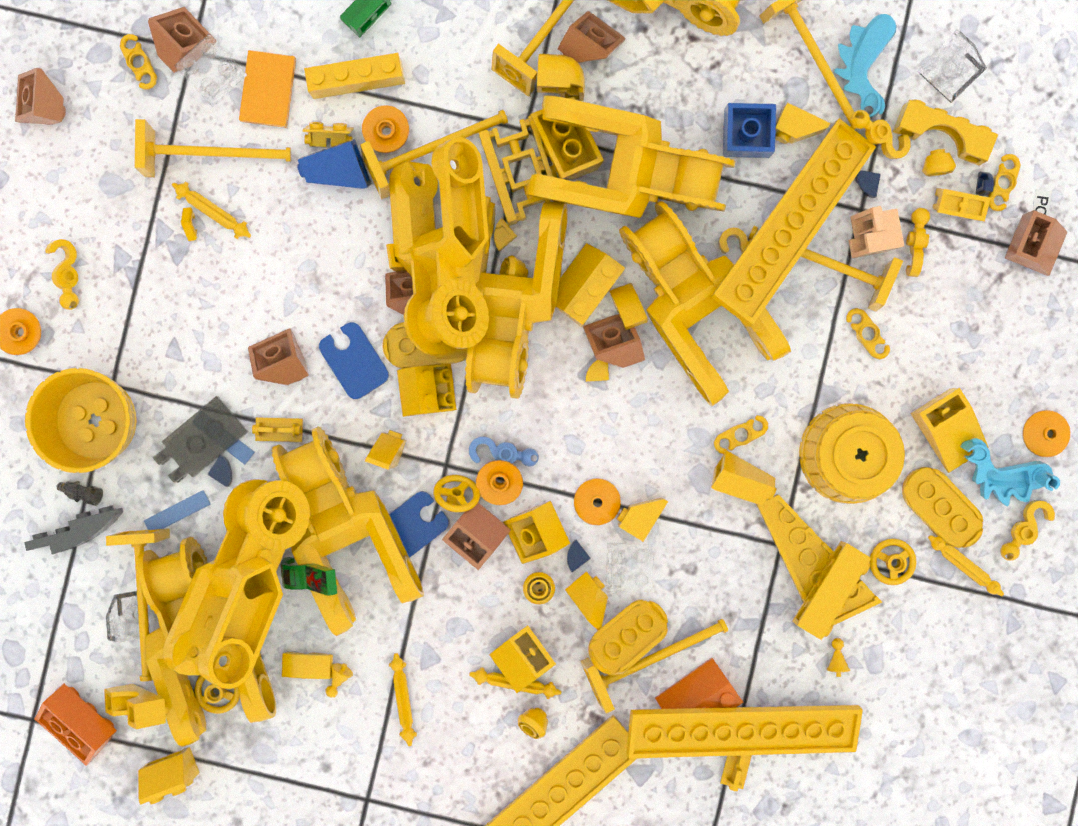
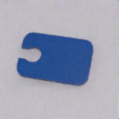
[319,322,389,399]
[389,491,449,558]

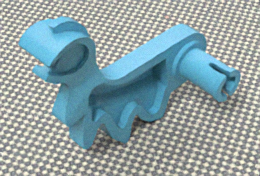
[834,14,897,118]
[960,438,1060,506]

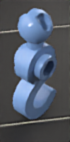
[469,436,539,467]

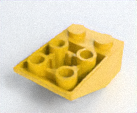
[910,388,989,473]

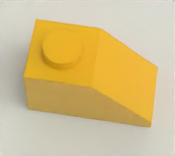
[775,102,830,144]
[617,498,668,542]
[565,571,608,630]

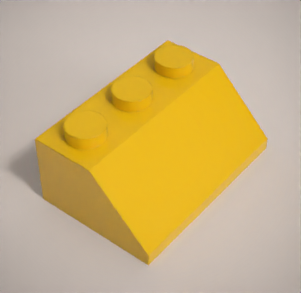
[530,97,604,180]
[555,243,625,327]

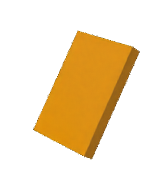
[239,50,296,128]

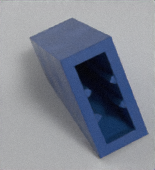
[297,139,372,189]

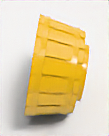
[25,368,137,473]
[799,403,905,504]

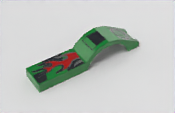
[280,557,337,596]

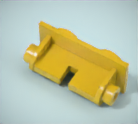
[302,122,354,147]
[252,417,303,442]
[720,755,752,792]

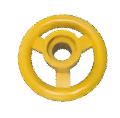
[433,475,480,512]
[869,539,917,585]
[194,675,240,714]

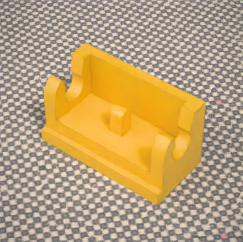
[933,188,991,222]

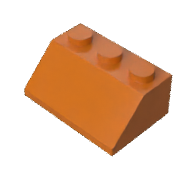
[655,658,744,709]
[34,683,117,766]

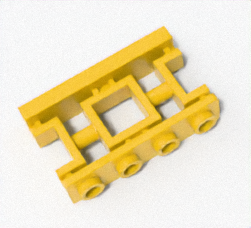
[478,116,557,226]

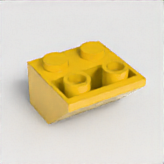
[397,364,457,417]
[489,625,556,693]
[138,747,200,805]

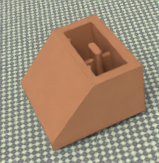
[1005,210,1067,276]
[442,502,511,570]

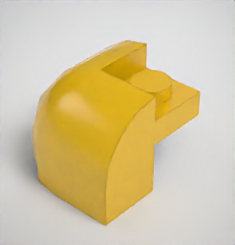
[537,54,585,101]

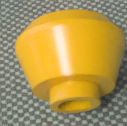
[922,149,956,176]
[499,255,528,277]
[523,572,555,605]
[518,708,548,739]

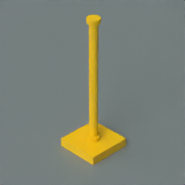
[491,0,574,97]
[759,0,856,129]
[360,110,508,200]
[135,119,291,178]
[748,225,903,312]
[106,529,170,682]
[580,619,728,713]

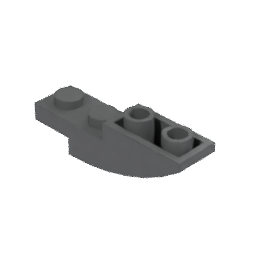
[24,505,123,554]

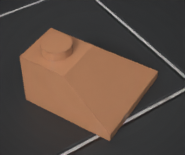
[148,7,216,73]
[557,11,626,63]
[15,68,66,125]
[385,270,413,315]
[583,314,645,368]
[248,328,309,385]

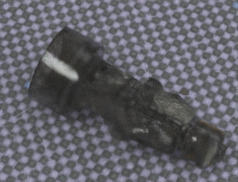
[56,481,103,506]

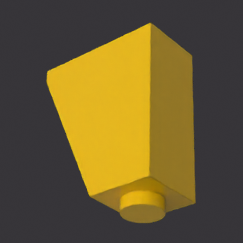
[711,450,777,506]

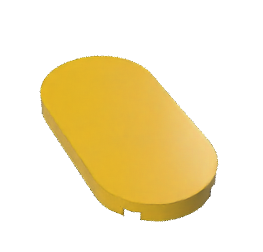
[382,322,468,369]
[902,467,983,548]
[588,600,668,675]

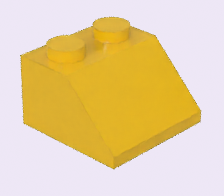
[503,501,570,564]

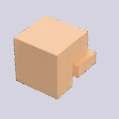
[848,206,904,258]

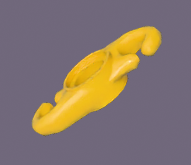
[120,34,157,89]
[988,154,1021,211]
[846,308,890,360]
[714,415,768,454]

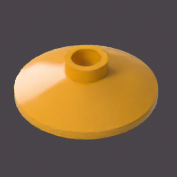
[362,105,409,153]
[0,308,41,355]
[1023,410,1070,457]
[476,460,523,505]
[574,478,621,525]

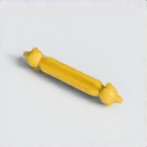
[172,181,251,239]
[928,535,1004,596]
[389,653,417,746]
[469,667,562,699]

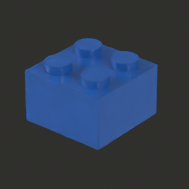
[723,103,776,158]

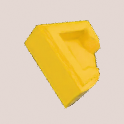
[181,207,197,241]
[494,218,517,252]
[585,360,609,382]

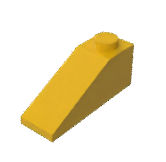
[365,430,407,470]

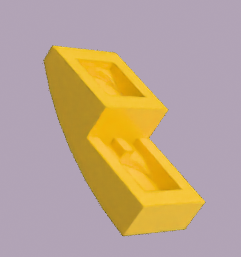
[609,283,648,330]
[282,652,333,679]

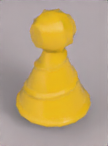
[827,638,850,677]
[325,663,353,698]

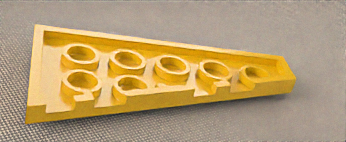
[756,494,882,626]

